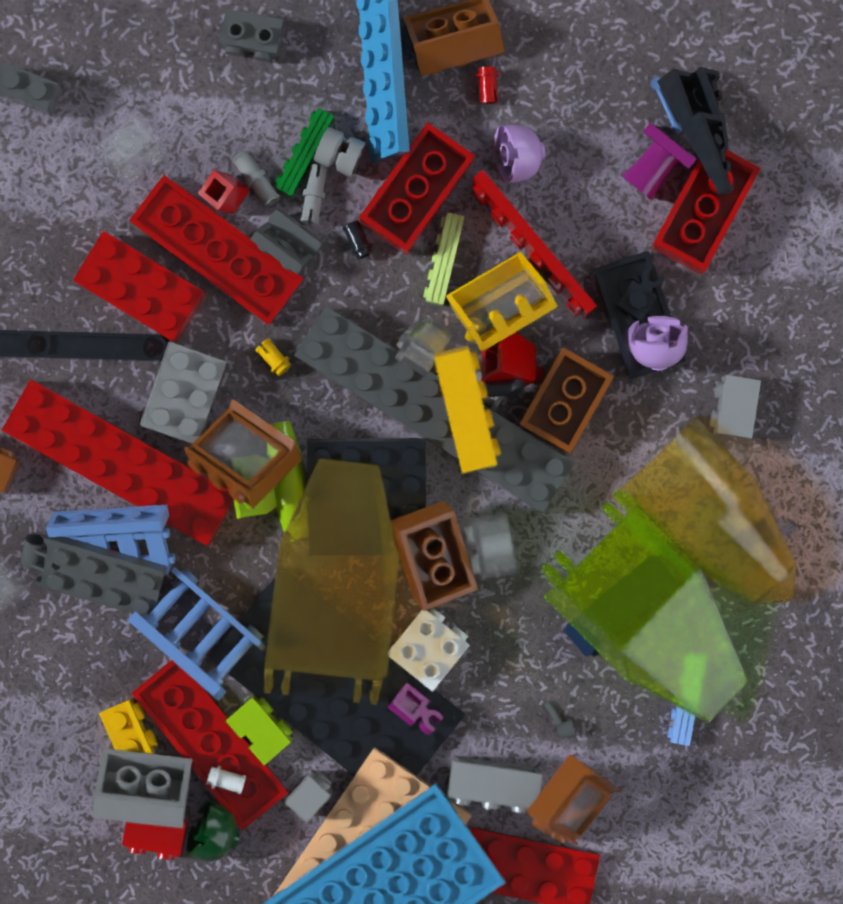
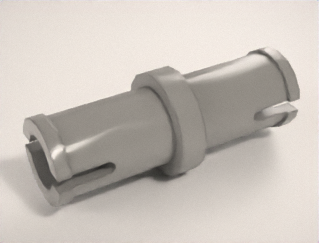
[232,150,280,208]
[300,164,328,226]

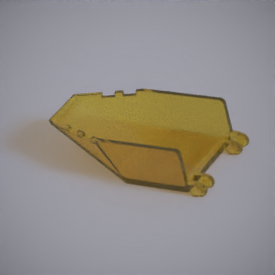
[264,459,399,705]

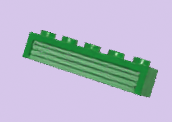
[274,108,335,198]

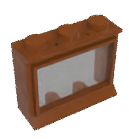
[184,399,302,509]
[526,754,621,845]

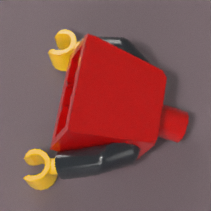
[465,319,544,398]

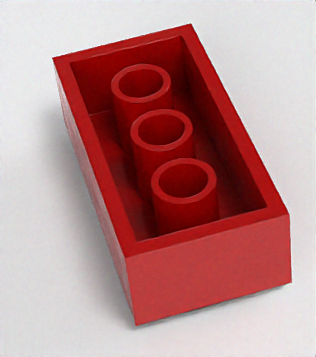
[359,122,475,256]
[650,150,761,275]
[72,231,207,344]

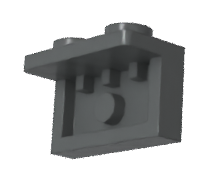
[250,208,323,274]

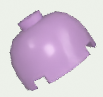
[494,124,545,183]
[628,316,688,371]

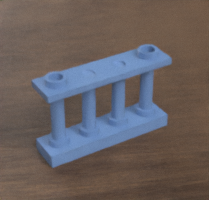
[128,567,266,700]

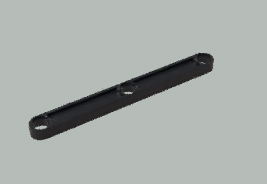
[0,330,168,362]

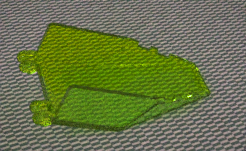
[541,490,748,723]

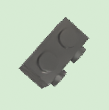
[219,9,285,62]

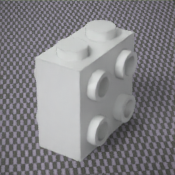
[387,608,470,692]

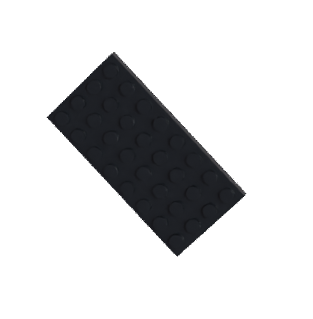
[210,567,466,776]

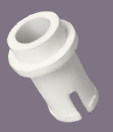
[207,765,246,794]

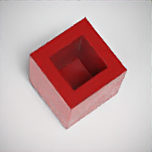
[198,170,250,214]

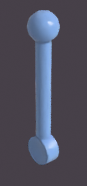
[651,78,682,134]

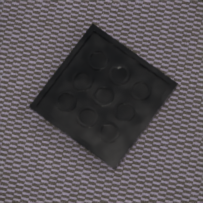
[307,438,426,555]

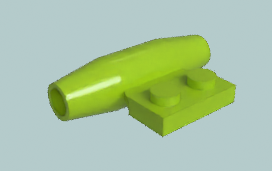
[227,421,309,540]

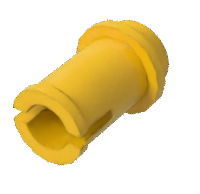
[255,338,292,376]

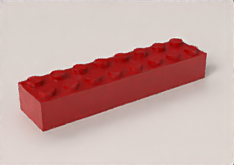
[1,379,234,546]

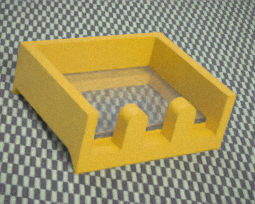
[446,251,558,352]

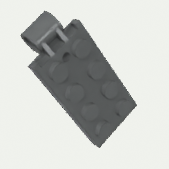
[20,533,167,616]

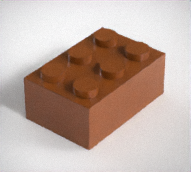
[518,348,614,455]
[389,500,478,611]

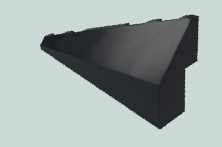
[657,67,734,195]

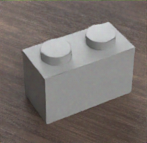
[710,375,761,440]
[285,770,333,823]

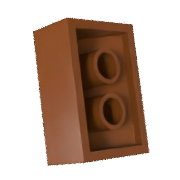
[403,0,505,76]

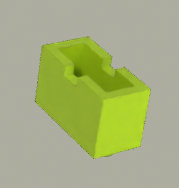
[226,695,293,765]

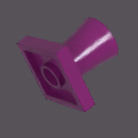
[621,123,697,201]

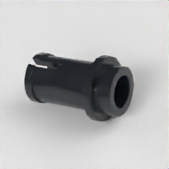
[343,220,373,260]

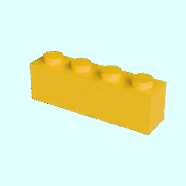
[433,345,501,473]

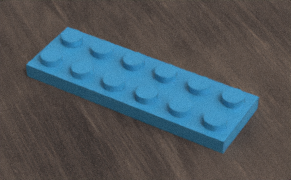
[356,0,409,163]

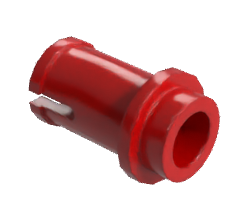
[476,67,500,104]

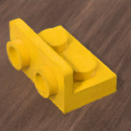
[99,698,158,754]

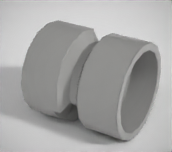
[314,126,367,178]

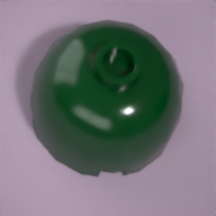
[186,800,240,862]

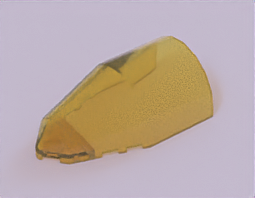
[611,415,796,603]

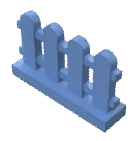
[46,505,176,575]

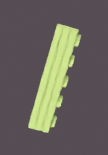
[423,212,465,306]

